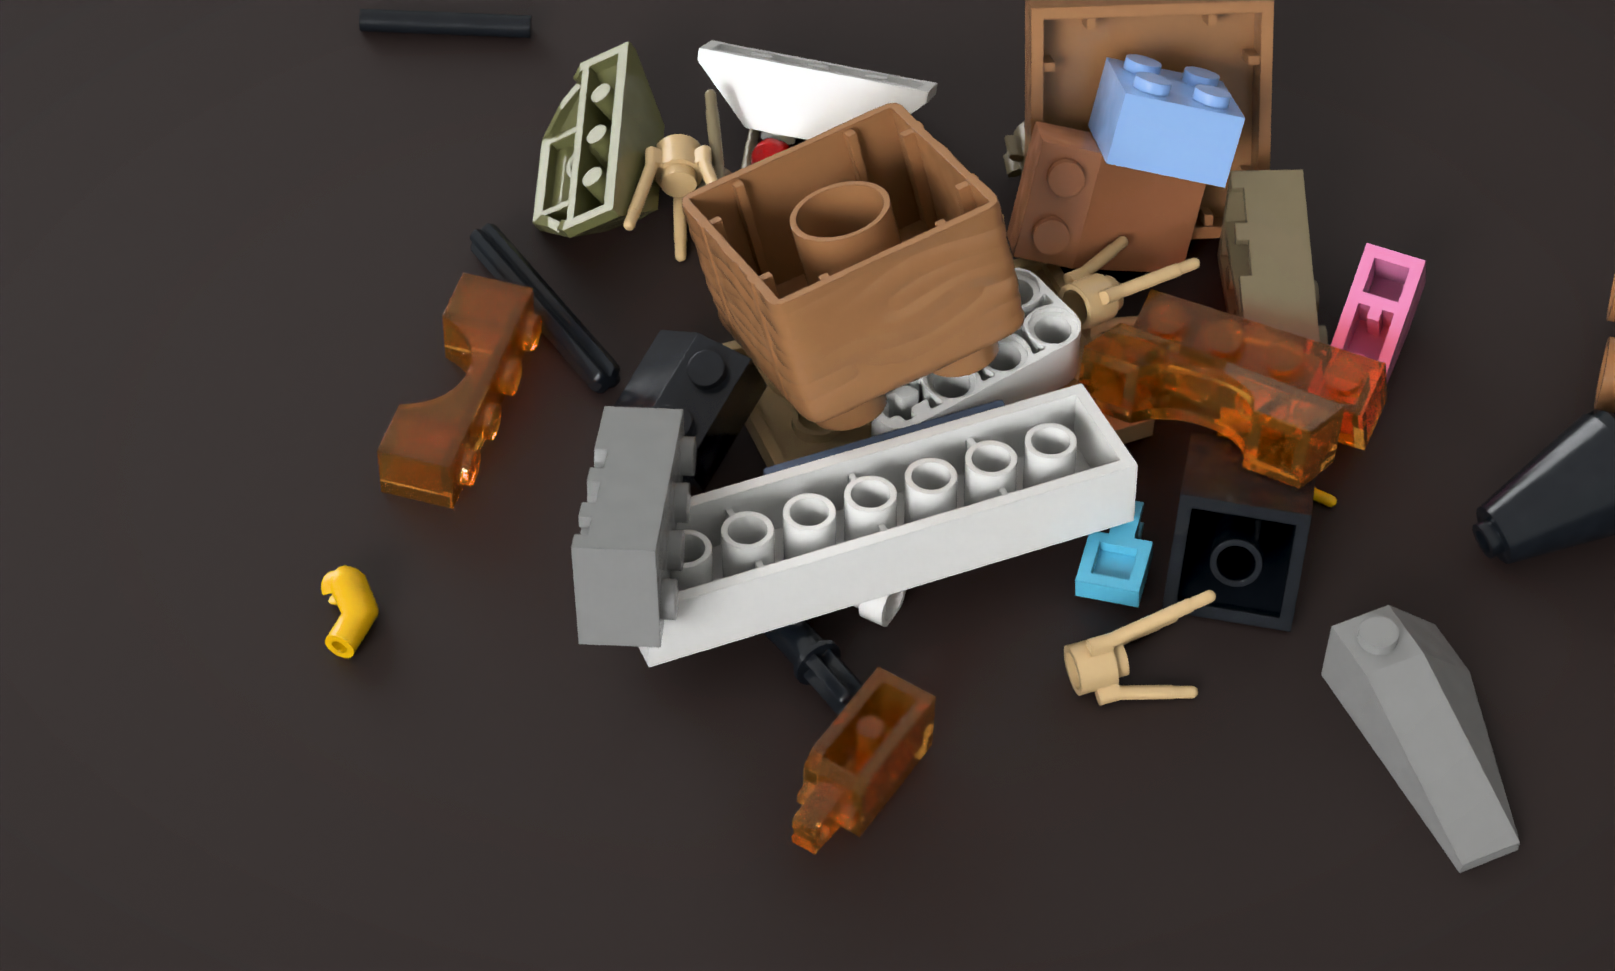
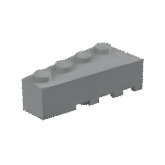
[571,406,697,648]

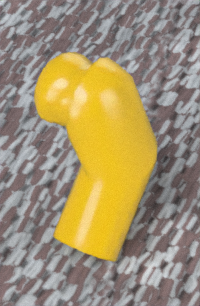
[321,565,379,658]

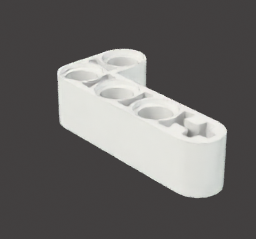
[871,268,1081,437]

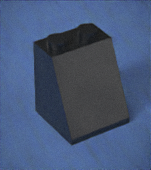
[1162,431,1318,632]

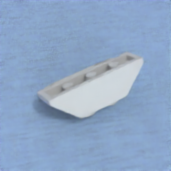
[697,40,938,144]

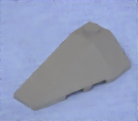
[1321,605,1520,873]

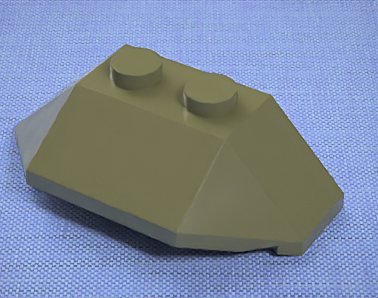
[532,41,665,238]

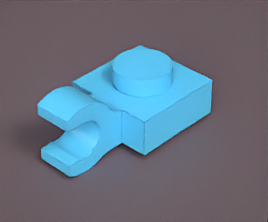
[1075,501,1153,608]

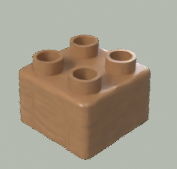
[682,103,1025,431]

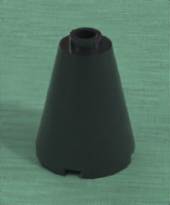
[1472,410,1615,564]

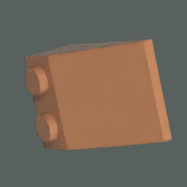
[1007,121,1206,272]

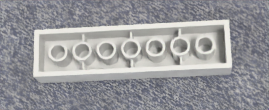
[639,383,1138,667]

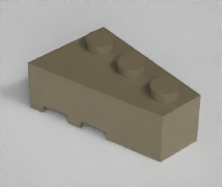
[1217,169,1328,389]

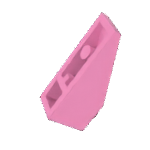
[1309,243,1426,432]

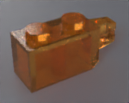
[791,666,936,854]

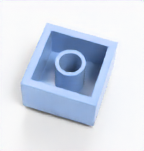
[1088,54,1245,188]

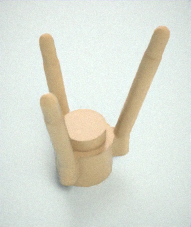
[623,134,718,262]
[1058,236,1200,338]
[1064,590,1216,706]

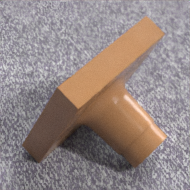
[1025,0,1274,239]

